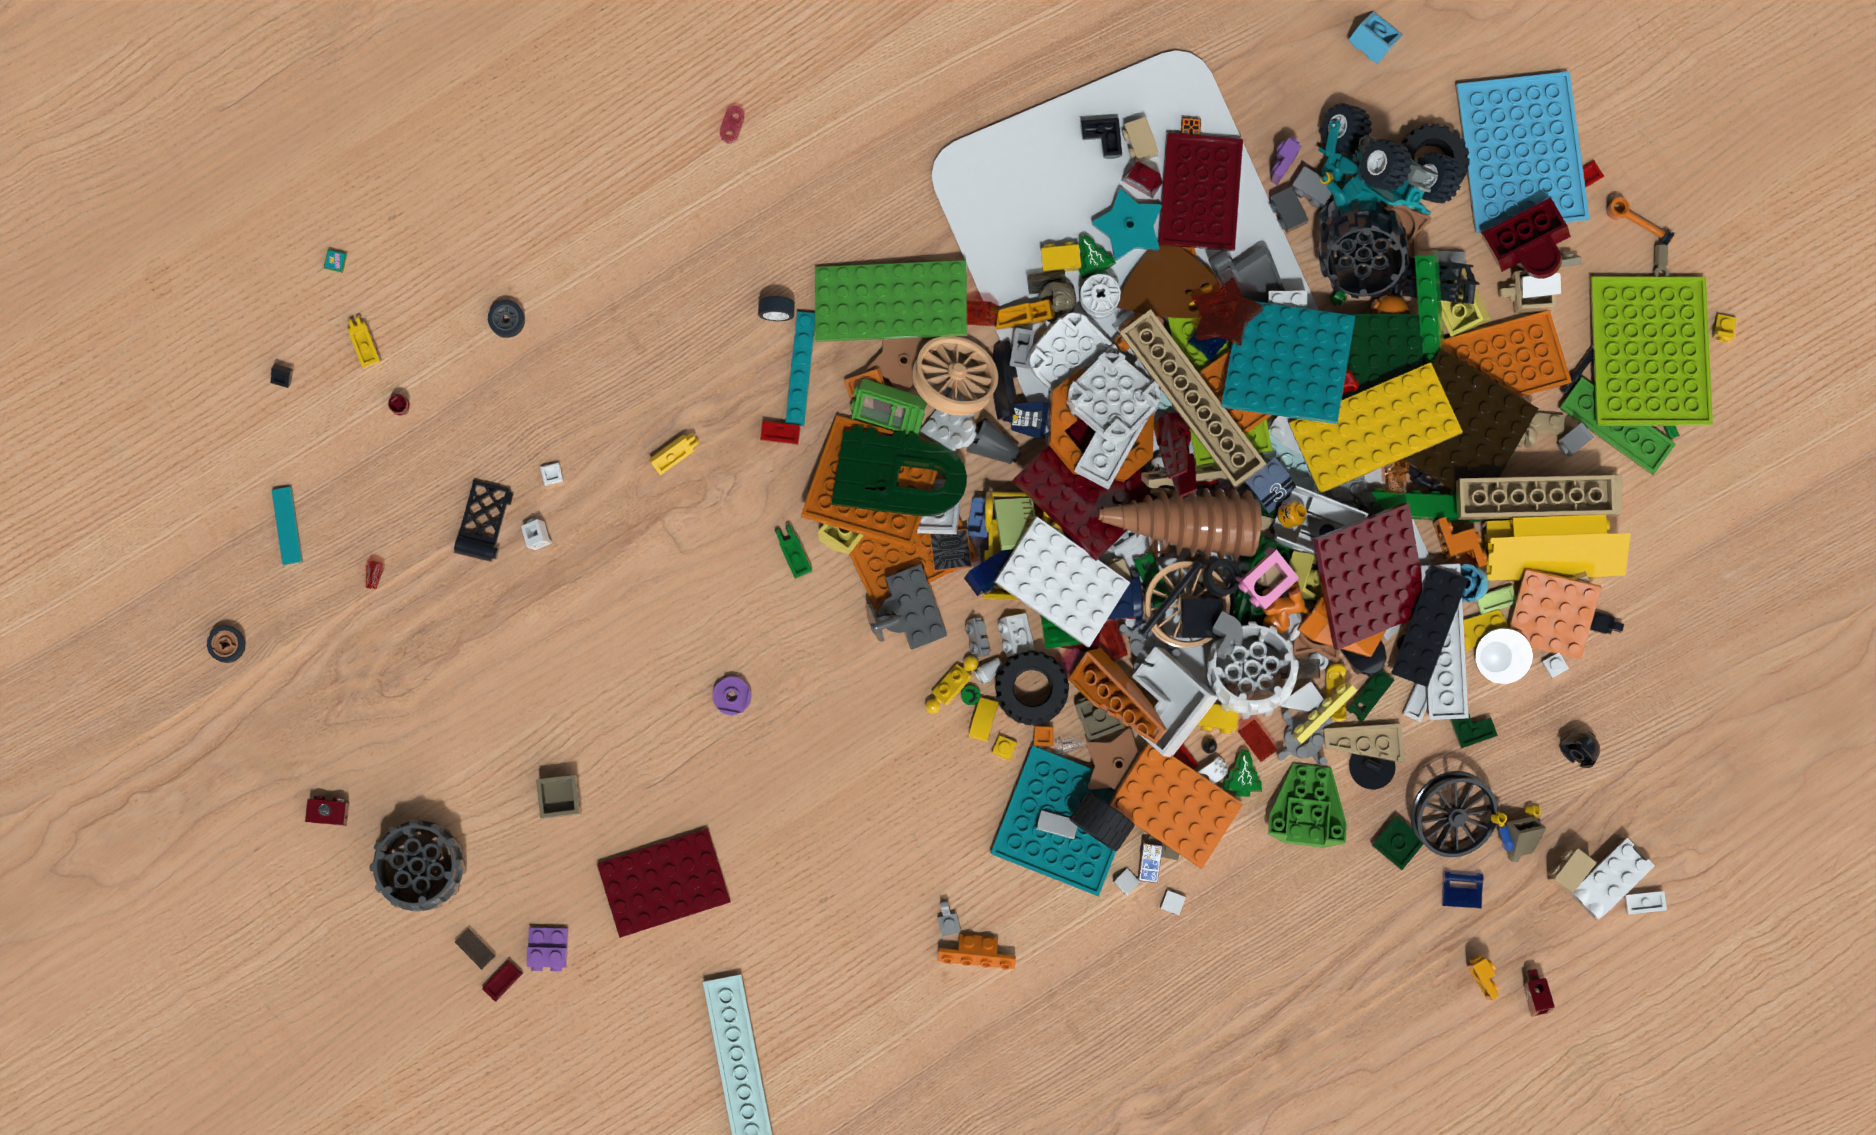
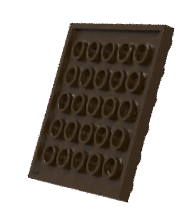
[1401,349,1539,492]

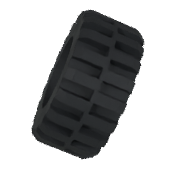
[1401,123,1470,184]
[995,651,1069,726]

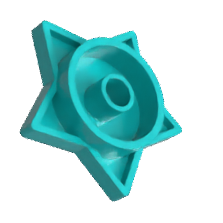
[1092,189,1162,261]

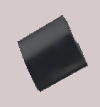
[1182,599,1223,638]

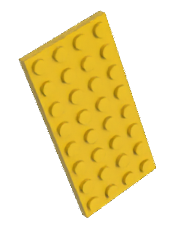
[1288,363,1463,494]

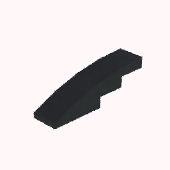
[993,340,1018,420]

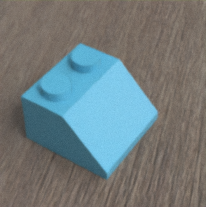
[1348,11,1403,64]

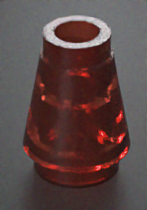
[365,561,384,589]

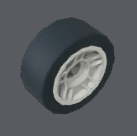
[758,296,795,322]

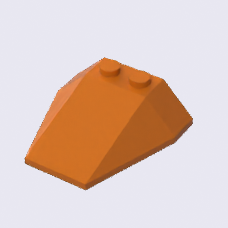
[1298,594,1386,657]

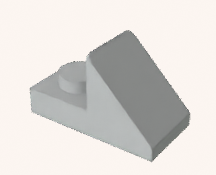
[1009,328,1035,369]

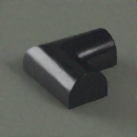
[1081,118,1122,159]

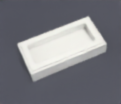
[1402,683,1429,722]

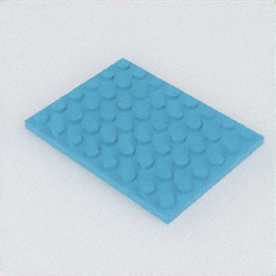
[1456,71,1589,233]

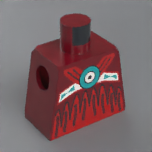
[1122,161,1163,199]
[1524,969,1555,1017]

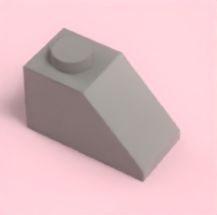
[1558,423,1594,457]

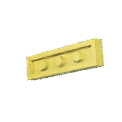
[1291,683,1357,744]

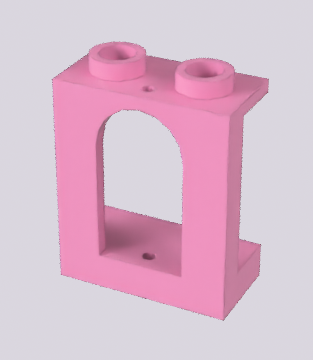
[1236,547,1299,609]

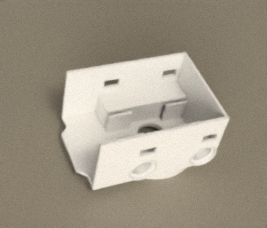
[1273,486,1368,556]

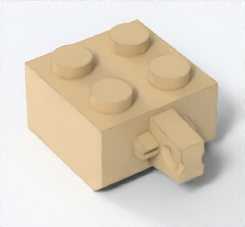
[1499,271,1557,313]

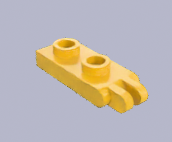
[347,316,381,369]
[648,433,699,475]

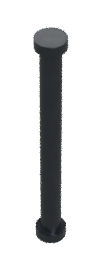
[1137,559,1205,638]

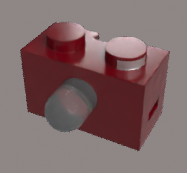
[305,796,349,826]

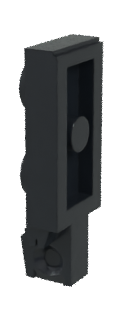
[1590,611,1624,634]

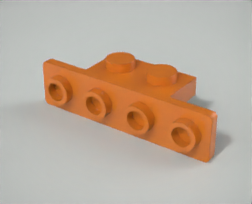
[938,934,1016,970]

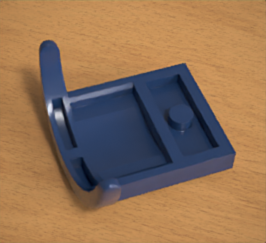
[1108,570,1143,627]

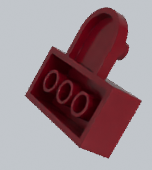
[1482,197,1571,279]

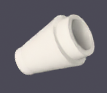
[974,658,1003,684]

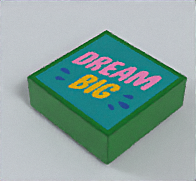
[323,250,347,273]

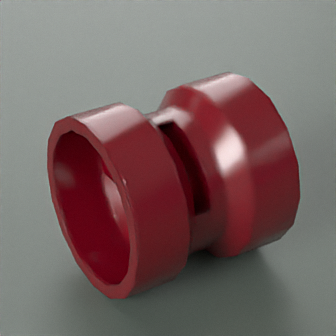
[388,394,410,416]

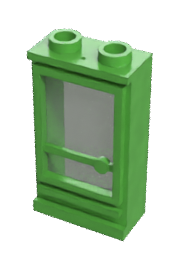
[850,379,927,435]

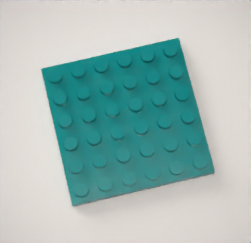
[1222,299,1355,424]
[991,746,1116,897]

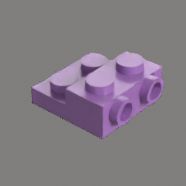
[1271,137,1301,185]
[527,928,568,971]

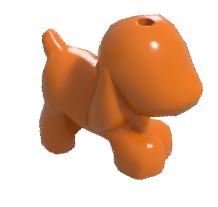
[1262,582,1308,634]

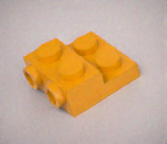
[1467,955,1499,1000]

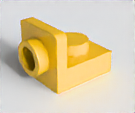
[1713,314,1737,343]

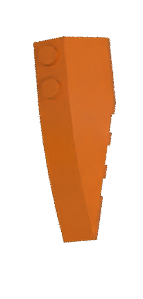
[1068,648,1167,744]

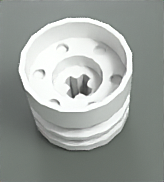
[1079,274,1121,319]

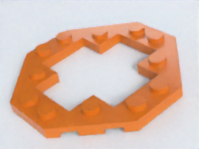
[1048,369,1154,482]

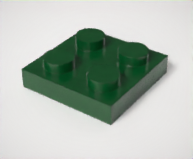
[1371,816,1424,871]

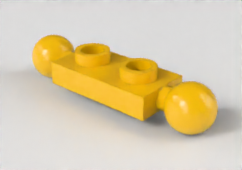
[925,656,979,714]

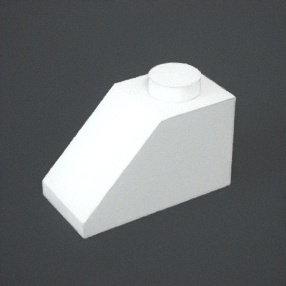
[1279,682,1324,713]

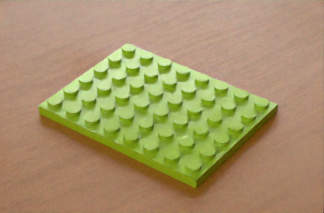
[1590,277,1713,426]

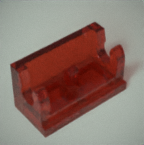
[967,301,999,327]
[1100,619,1128,661]
[1238,719,1278,763]

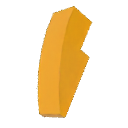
[993,299,1057,330]

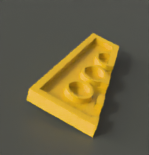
[1464,610,1509,652]

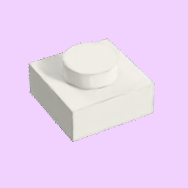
[1542,653,1569,678]

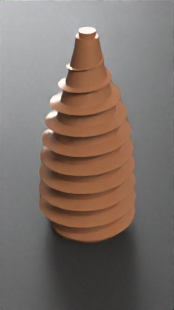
[1098,488,1261,563]

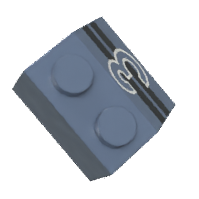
[1244,458,1296,514]

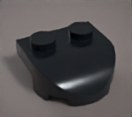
[1340,641,1387,676]

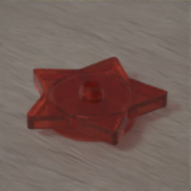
[1192,278,1264,346]

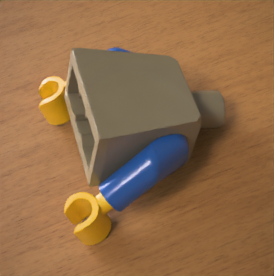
[1491,805,1546,862]

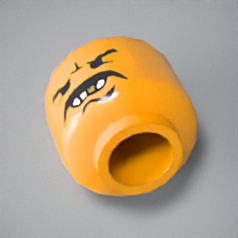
[1278,501,1307,528]

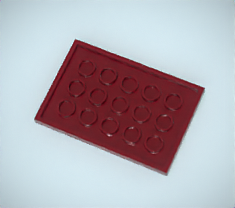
[1159,133,1243,251]
[597,828,731,938]

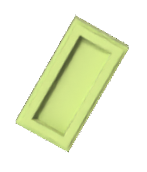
[1476,585,1517,615]

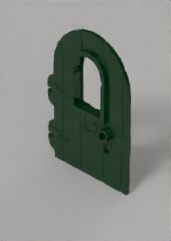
[831,426,967,516]

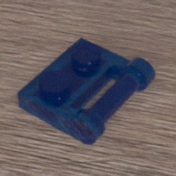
[1442,871,1484,909]

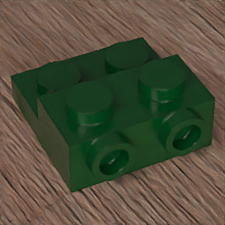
[1229,585,1267,627]

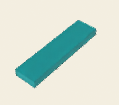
[271,487,303,565]

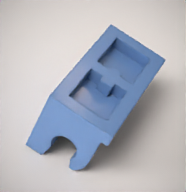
[967,497,994,540]

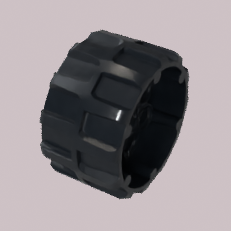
[1317,200,1409,299]

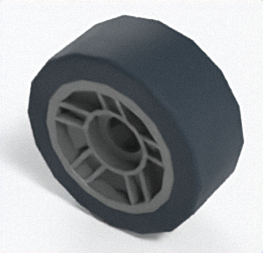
[488,300,525,338]

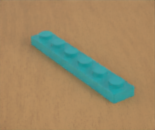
[785,311,815,427]

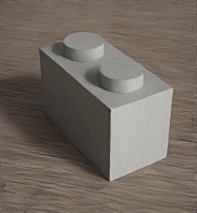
[1292,166,1332,209]

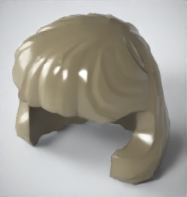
[1039,282,1077,315]

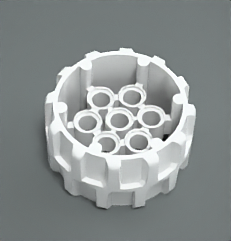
[1206,621,1299,719]

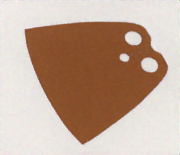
[1117,240,1220,318]

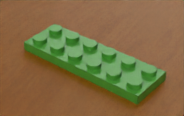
[1559,377,1676,475]

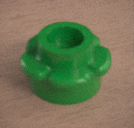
[1329,290,1347,306]

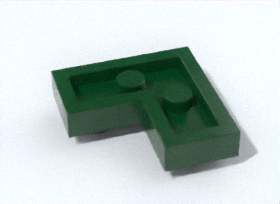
[1450,712,1498,749]

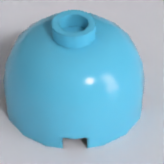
[1461,564,1489,603]

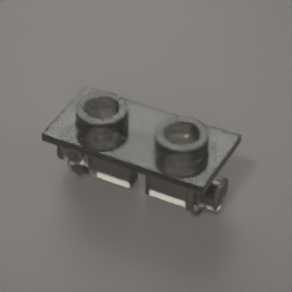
[1354,488,1384,517]

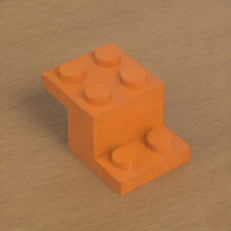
[1433,517,1488,568]

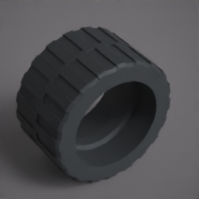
[1069,792,1135,851]

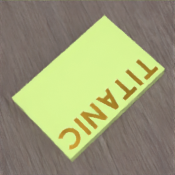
[994,498,1036,550]

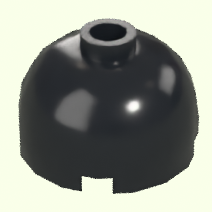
[1560,731,1600,768]

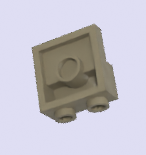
[1075,697,1125,741]

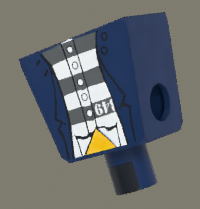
[1002,402,1049,439]

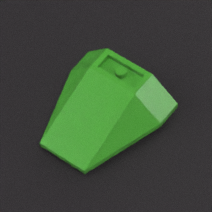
[1268,763,1347,848]

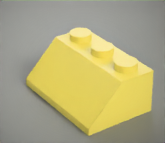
[1441,269,1491,337]
[818,524,864,554]

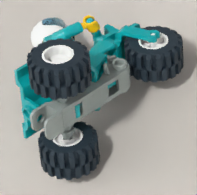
[1318,103,1462,225]

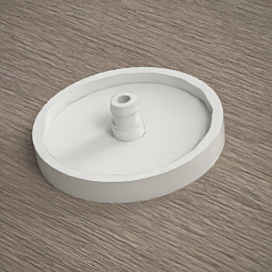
[1475,627,1532,684]

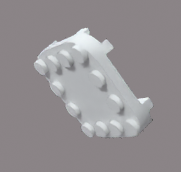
[1026,312,1118,392]
[1066,352,1161,444]

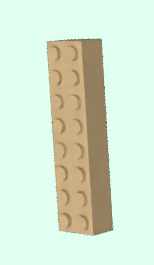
[1456,475,1616,520]

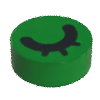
[961,686,980,705]

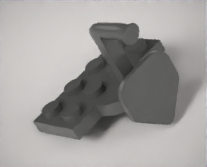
[866,564,947,650]

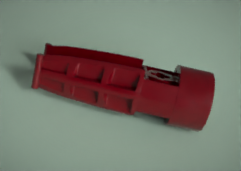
[1154,413,1198,498]

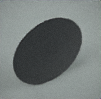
[1349,754,1396,790]

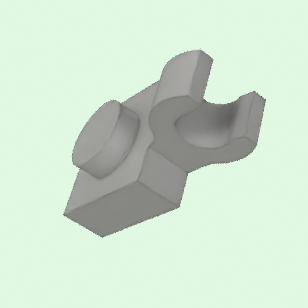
[937,901,961,937]

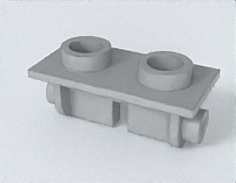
[965,617,991,658]

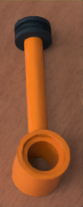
[1606,197,1675,245]

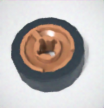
[207,626,246,663]

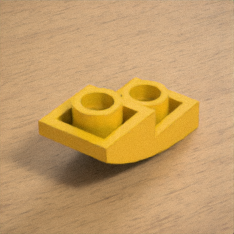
[969,697,999,742]

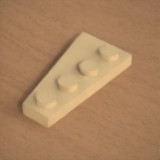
[1323,724,1404,763]

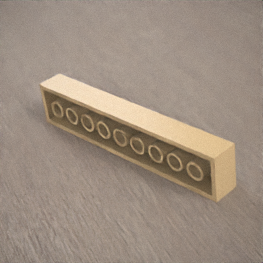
[1120,309,1266,489]

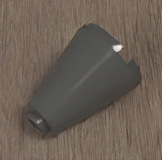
[966,417,1021,464]

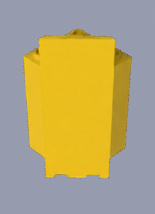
[1481,515,1631,582]

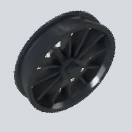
[1411,771,1498,857]

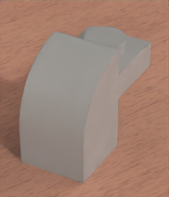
[1213,611,1243,660]

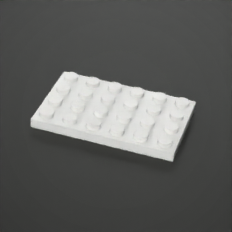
[994,517,1130,647]

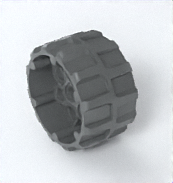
[369,820,466,912]

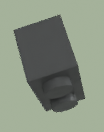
[1269,186,1309,234]

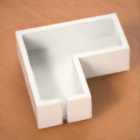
[1132,646,1219,757]

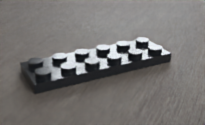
[1391,565,1469,687]

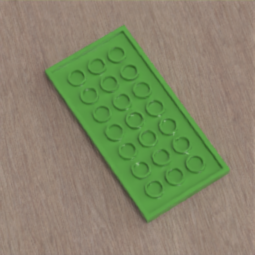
[815,260,967,342]

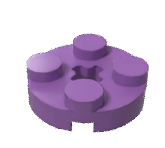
[713,677,751,716]

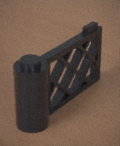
[454,480,514,562]

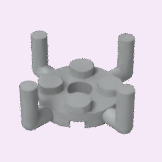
[1119,613,1180,672]
[1277,711,1332,766]

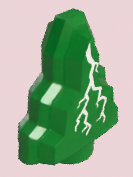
[1079,234,1116,279]
[1223,750,1262,797]

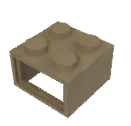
[536,775,581,819]

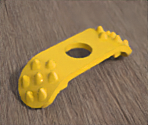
[1326,664,1347,721]

